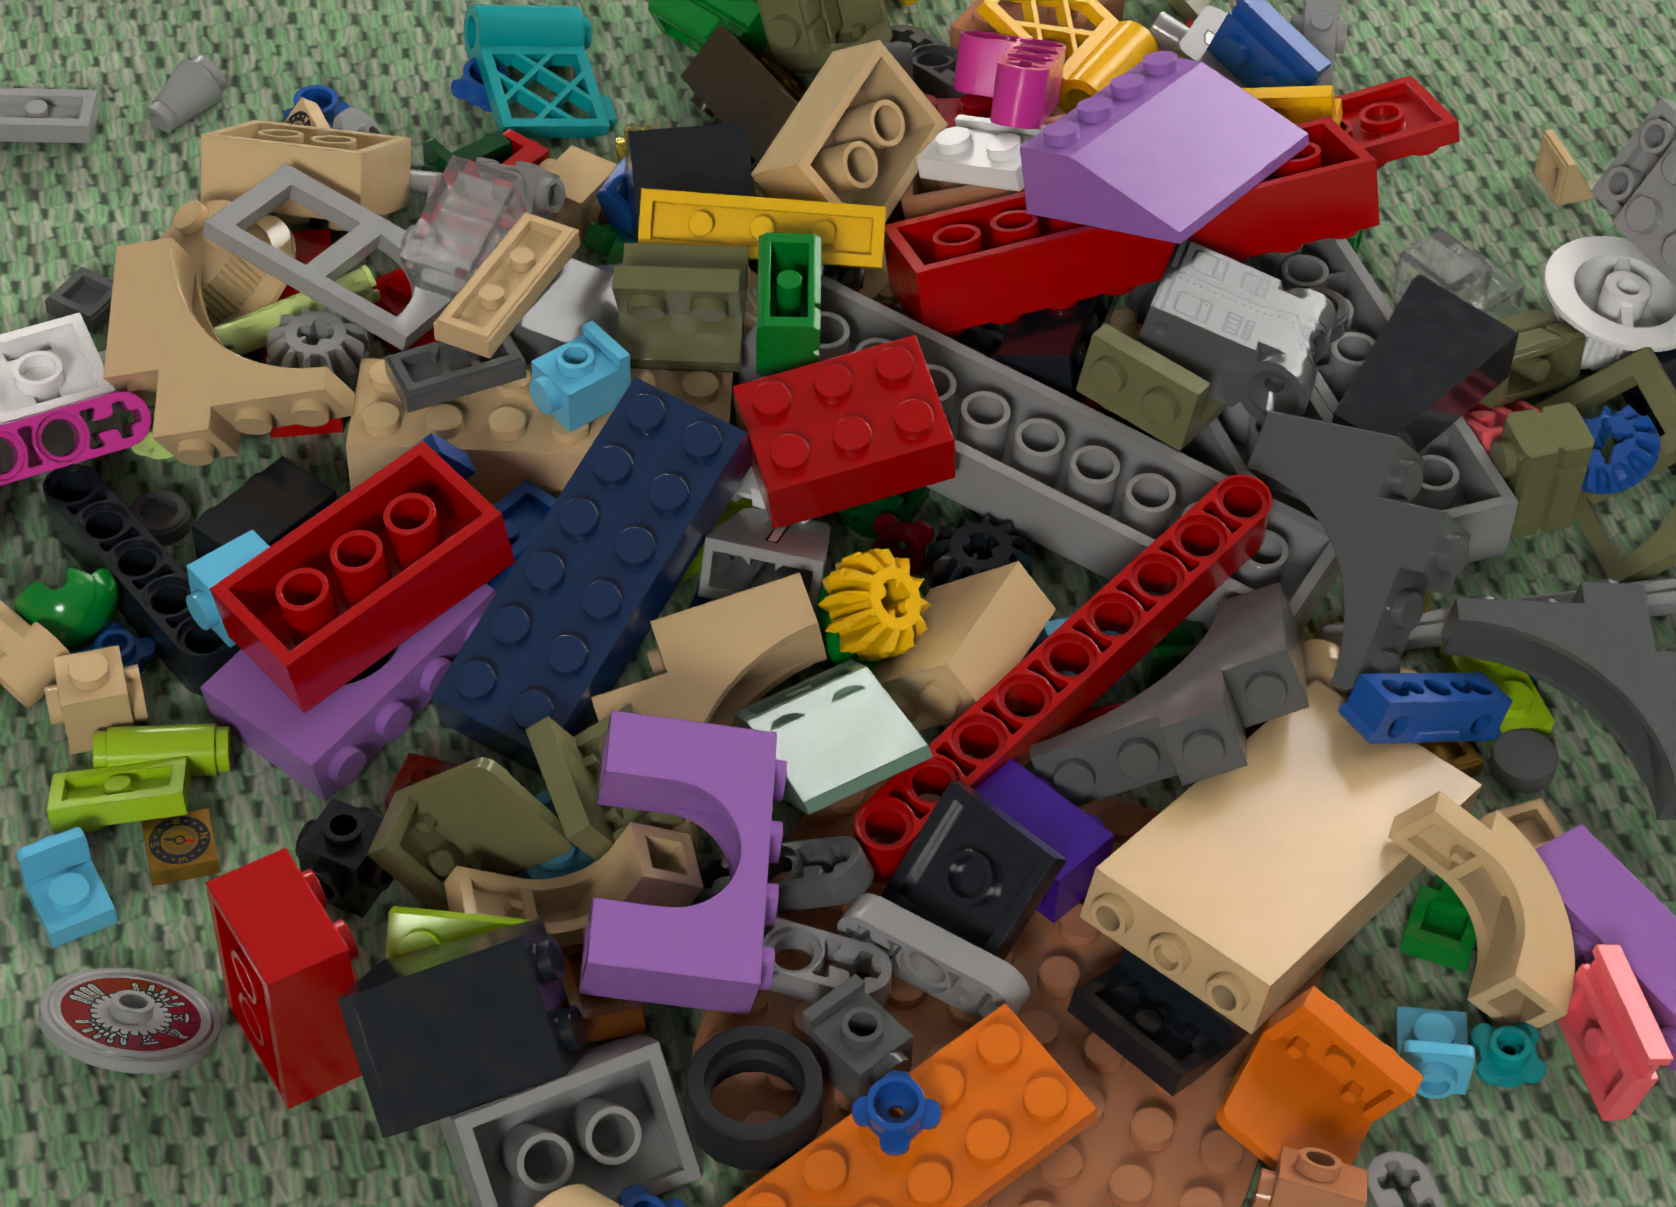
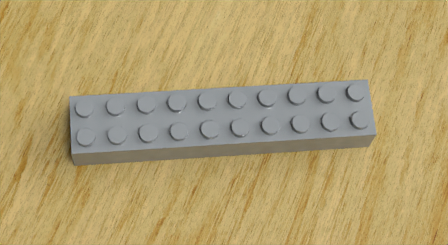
[737,274,1339,634]

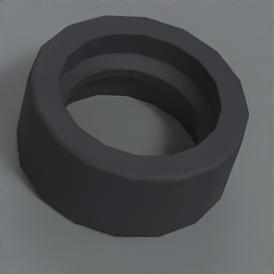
[686,1026,823,1170]

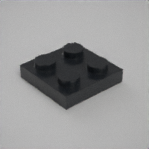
[880,780,1067,960]

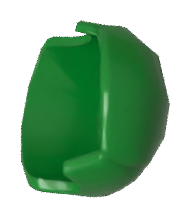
[13,568,120,648]

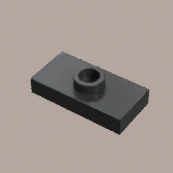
[384,334,526,413]

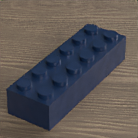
[431,377,752,776]

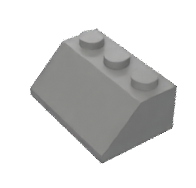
[439,1033,702,1207]

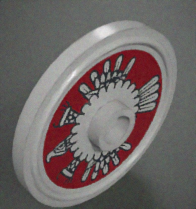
[38,968,221,1076]

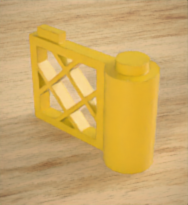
[975,0,1158,114]

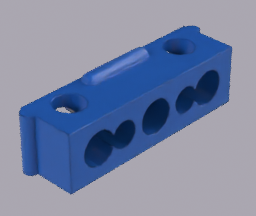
[1338,672,1513,744]

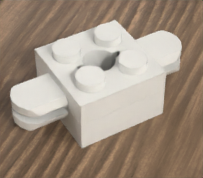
[0,312,124,472]

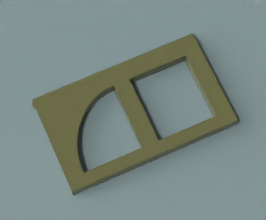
[1534,347,1676,583]

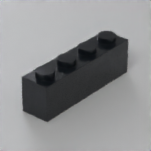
[991,294,1120,401]

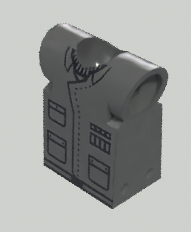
[1137,240,1337,423]

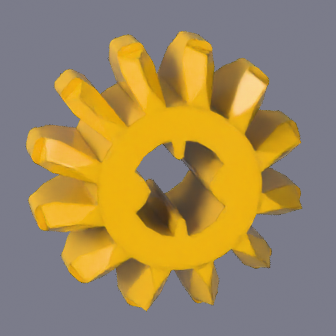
[818,548,931,662]

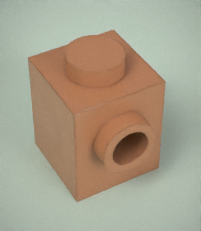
[1251,1146,1368,1207]

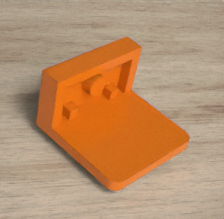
[1216,986,1424,1170]

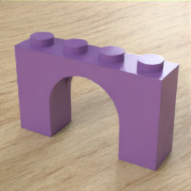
[200,583,496,802]
[579,710,787,1015]

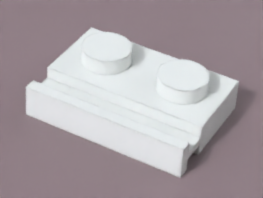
[916,114,1046,192]

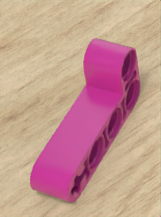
[953,31,1066,129]
[0,391,151,486]

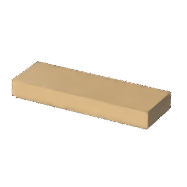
[433,212,580,359]

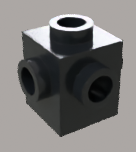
[295,798,394,918]

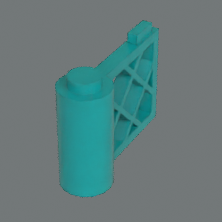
[463,4,618,138]

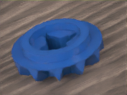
[1581,405,1661,495]

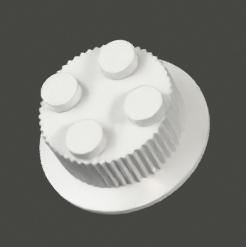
[1543,236,1676,372]

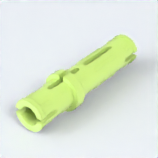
[213,264,380,356]

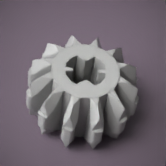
[266,305,370,393]

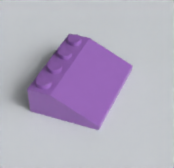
[1020,51,1309,244]

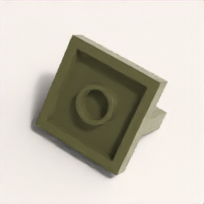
[612,243,750,372]
[525,703,686,861]

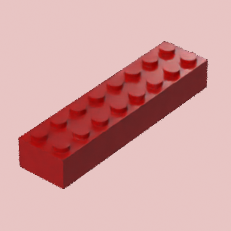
[884,117,1380,338]

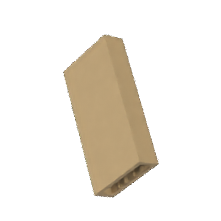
[1079,680,1482,1035]

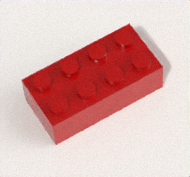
[210,441,515,713]

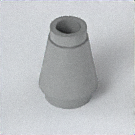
[145,55,227,134]

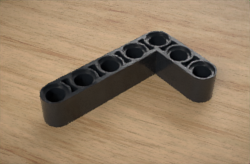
[43,464,241,696]

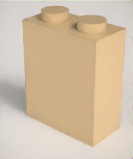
[871,561,1056,731]

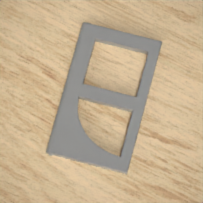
[202,164,477,351]

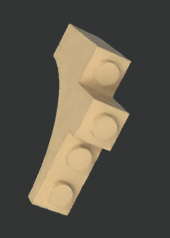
[103,237,355,466]
[587,572,827,862]

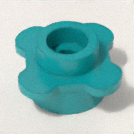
[1469,1022,1547,1088]

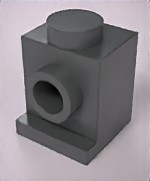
[801,974,913,1104]

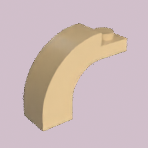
[1388,791,1575,1029]
[444,822,703,947]

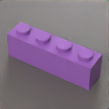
[1535,824,1676,1070]

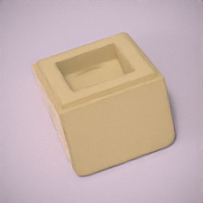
[1534,129,1594,206]

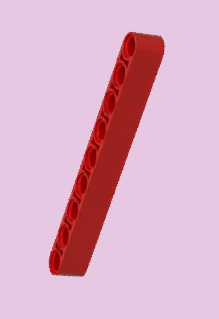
[854,474,1272,884]

